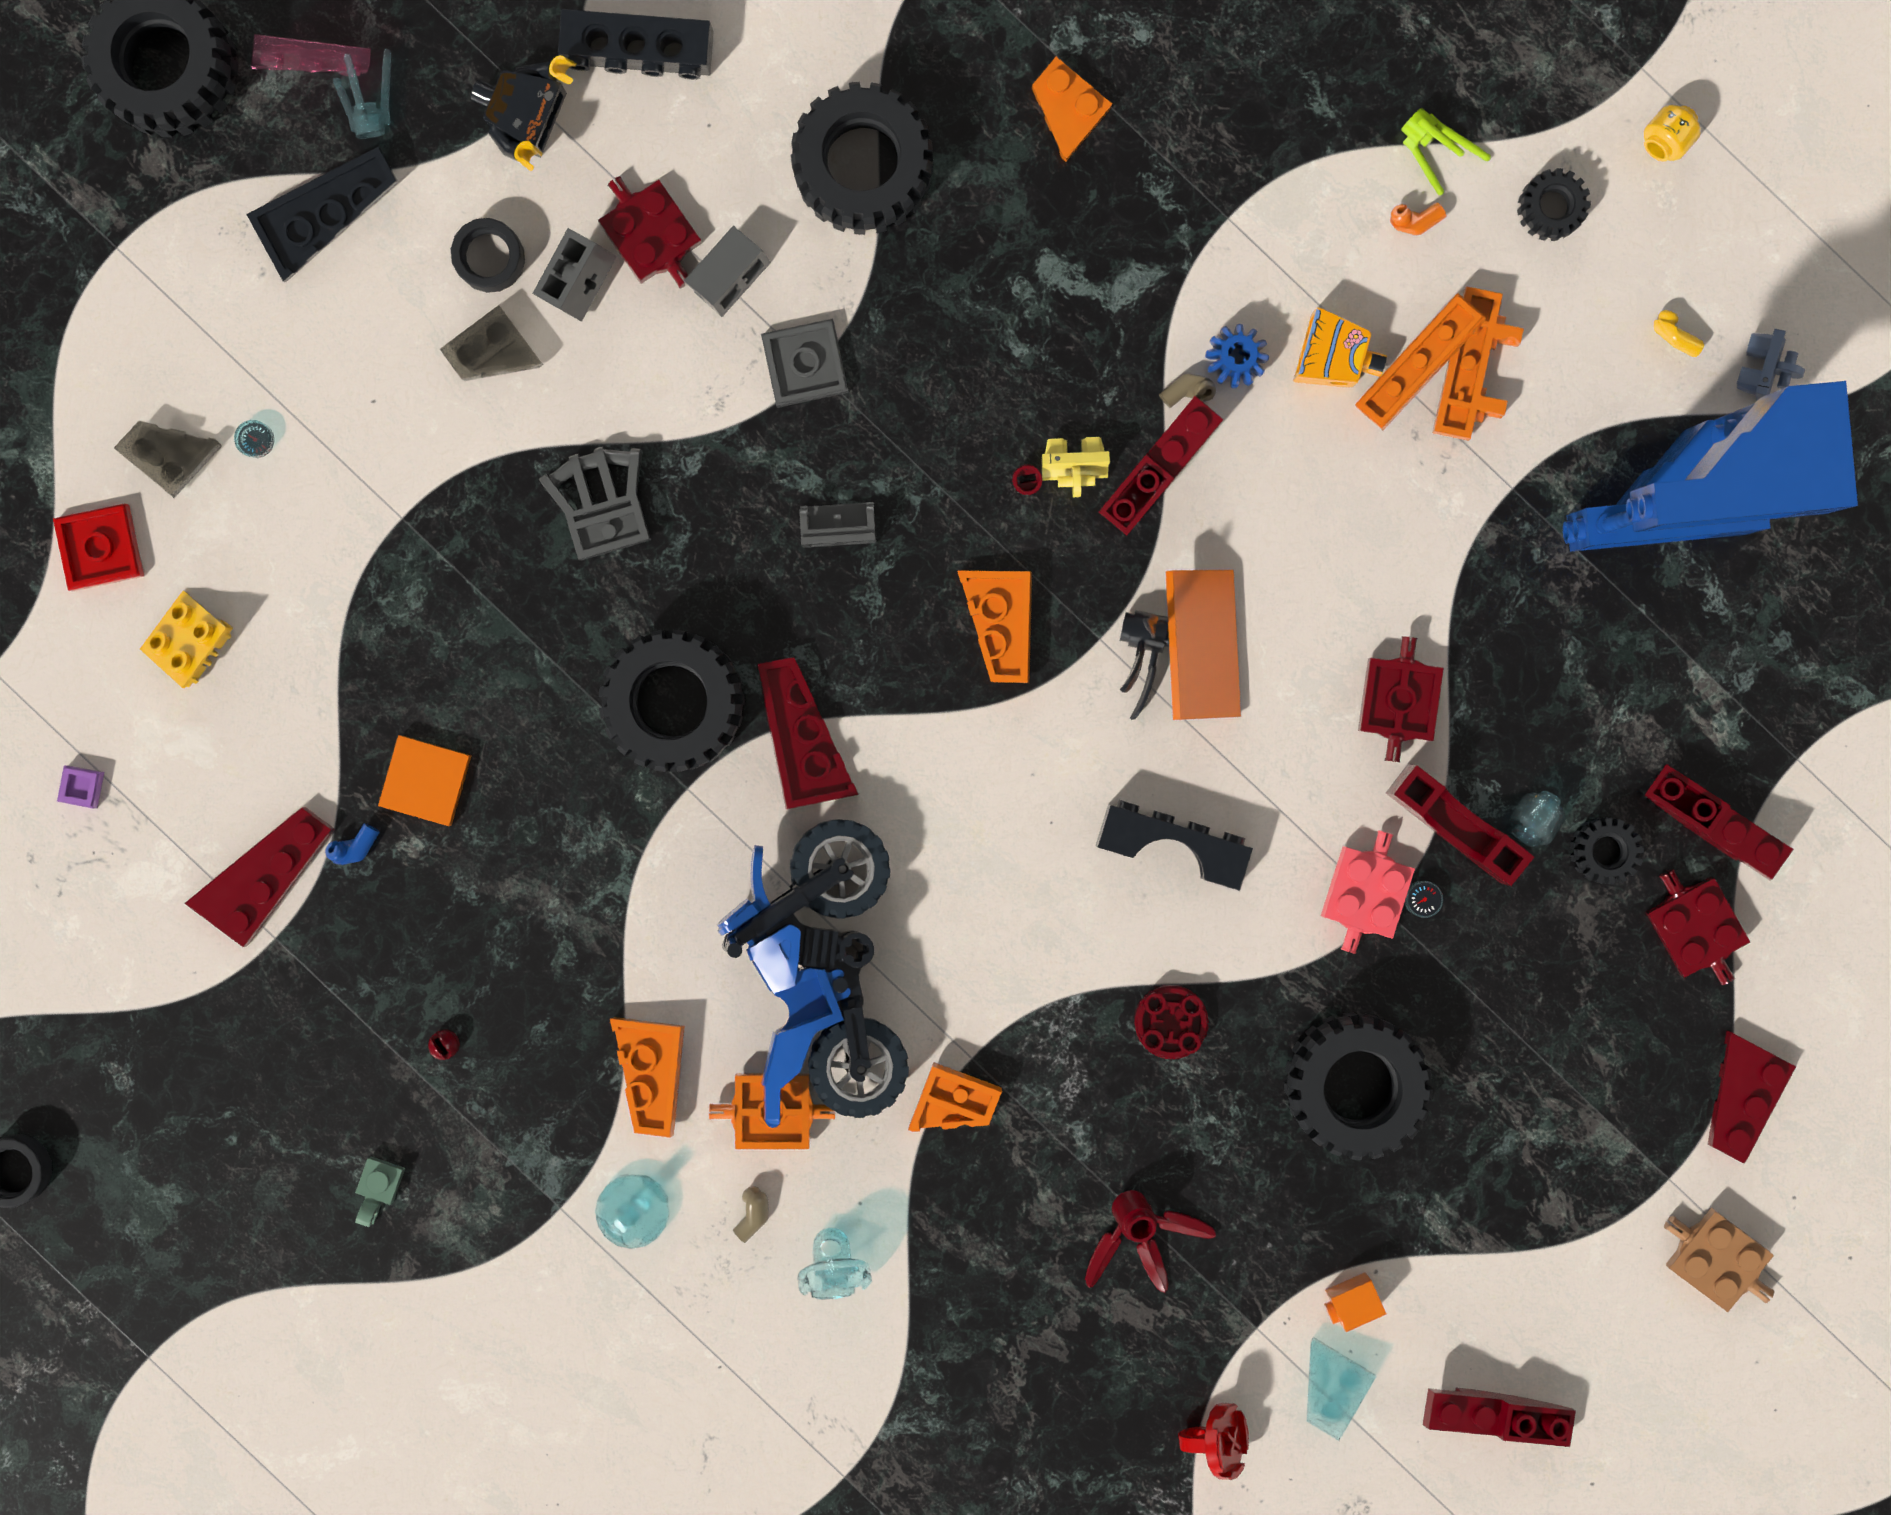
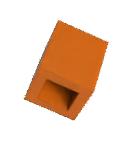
[1324,1272,1386,1332]

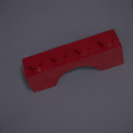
[1386,764,1534,886]

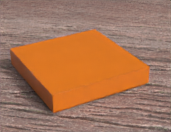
[378,735,472,826]

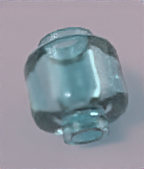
[1509,791,1566,847]

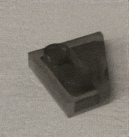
[114,421,222,498]

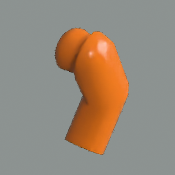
[1390,202,1447,236]

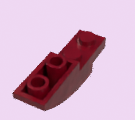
[1099,395,1224,535]
[1645,764,1794,881]
[1422,1387,1576,1447]

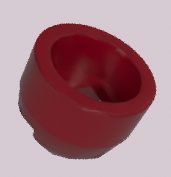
[1012,464,1042,495]
[428,1029,460,1060]

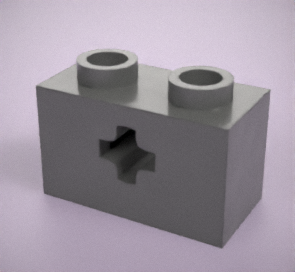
[532,228,617,322]

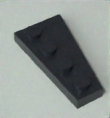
[246,147,398,282]

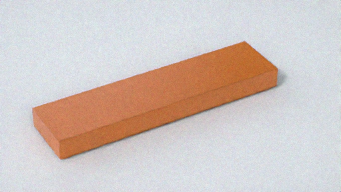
[1355,293,1486,431]

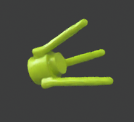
[1401,108,1491,196]

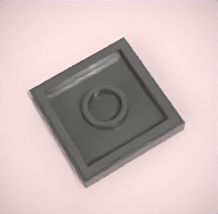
[761,319,849,408]

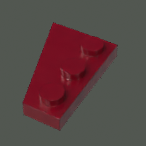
[1708,1030,1796,1164]

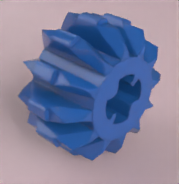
[1205,324,1269,389]

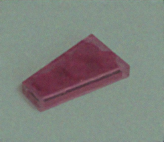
[251,34,371,77]

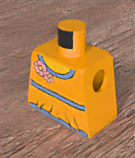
[1293,307,1387,388]

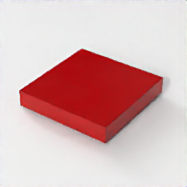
[53,503,144,591]

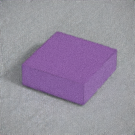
[57,765,105,809]

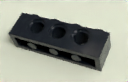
[558,9,714,80]

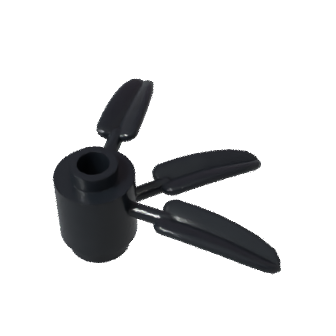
[1120,610,1169,720]

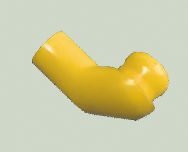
[1654,310,1704,357]

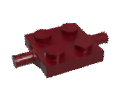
[598,176,702,289]
[1358,636,1444,763]
[1645,869,1751,985]

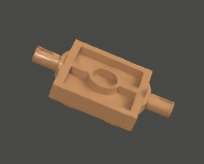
[1664,1207,1775,1312]

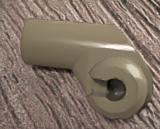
[1159,373,1216,408]
[733,1186,769,1243]

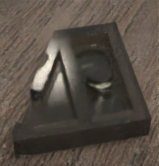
[440,305,544,381]

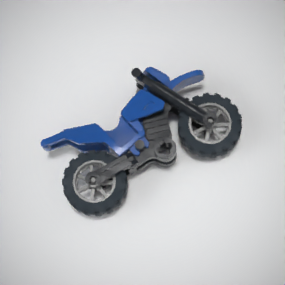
[717,819,909,1128]

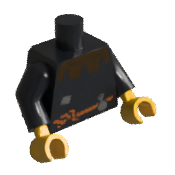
[471,55,576,171]

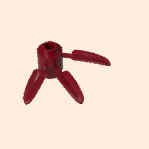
[1085,1190,1216,1293]

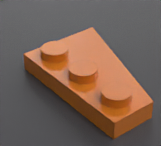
[957,571,1032,683]
[610,1017,685,1138]

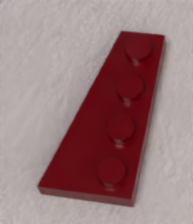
[757,657,859,809]
[184,807,335,947]

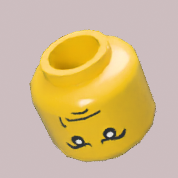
[1644,104,1701,162]

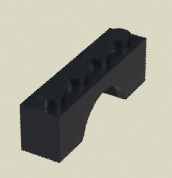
[1095,800,1253,891]

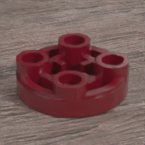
[1134,985,1208,1059]

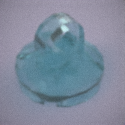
[595,1174,669,1249]
[797,1228,872,1300]

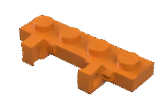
[1432,286,1524,441]

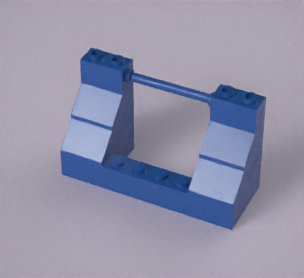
[1563,381,1858,552]

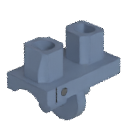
[1737,329,1805,402]

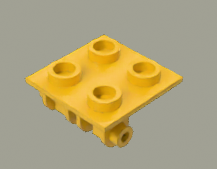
[140,590,233,689]

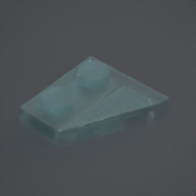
[1307,1337,1376,1441]

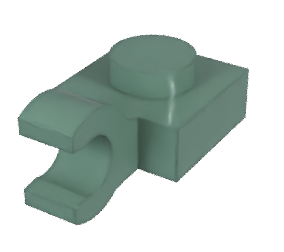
[355,1156,405,1227]

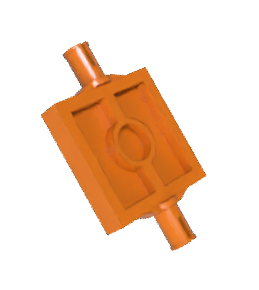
[709,1073,835,1149]

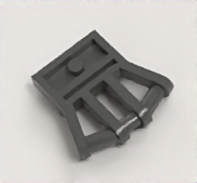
[539,446,651,561]

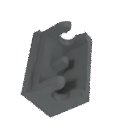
[684,225,771,317]
[799,502,877,548]

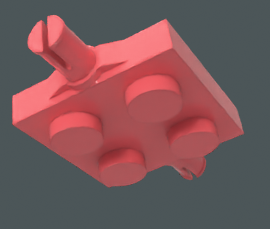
[1321,830,1415,954]

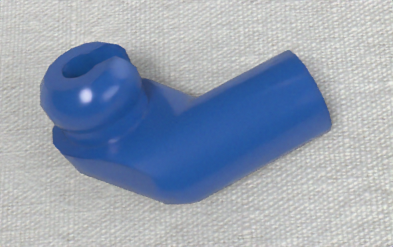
[325,823,380,865]

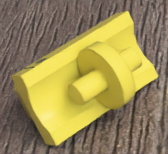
[1041,437,1110,497]

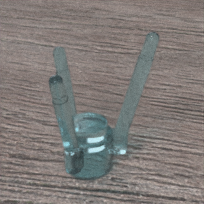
[333,49,391,139]

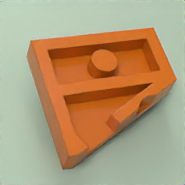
[1032,57,1112,162]
[908,1062,1002,1132]

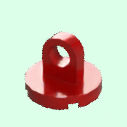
[1178,1403,1249,1480]

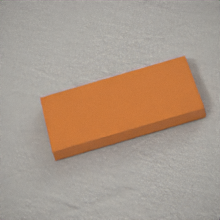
[1166,570,1241,720]

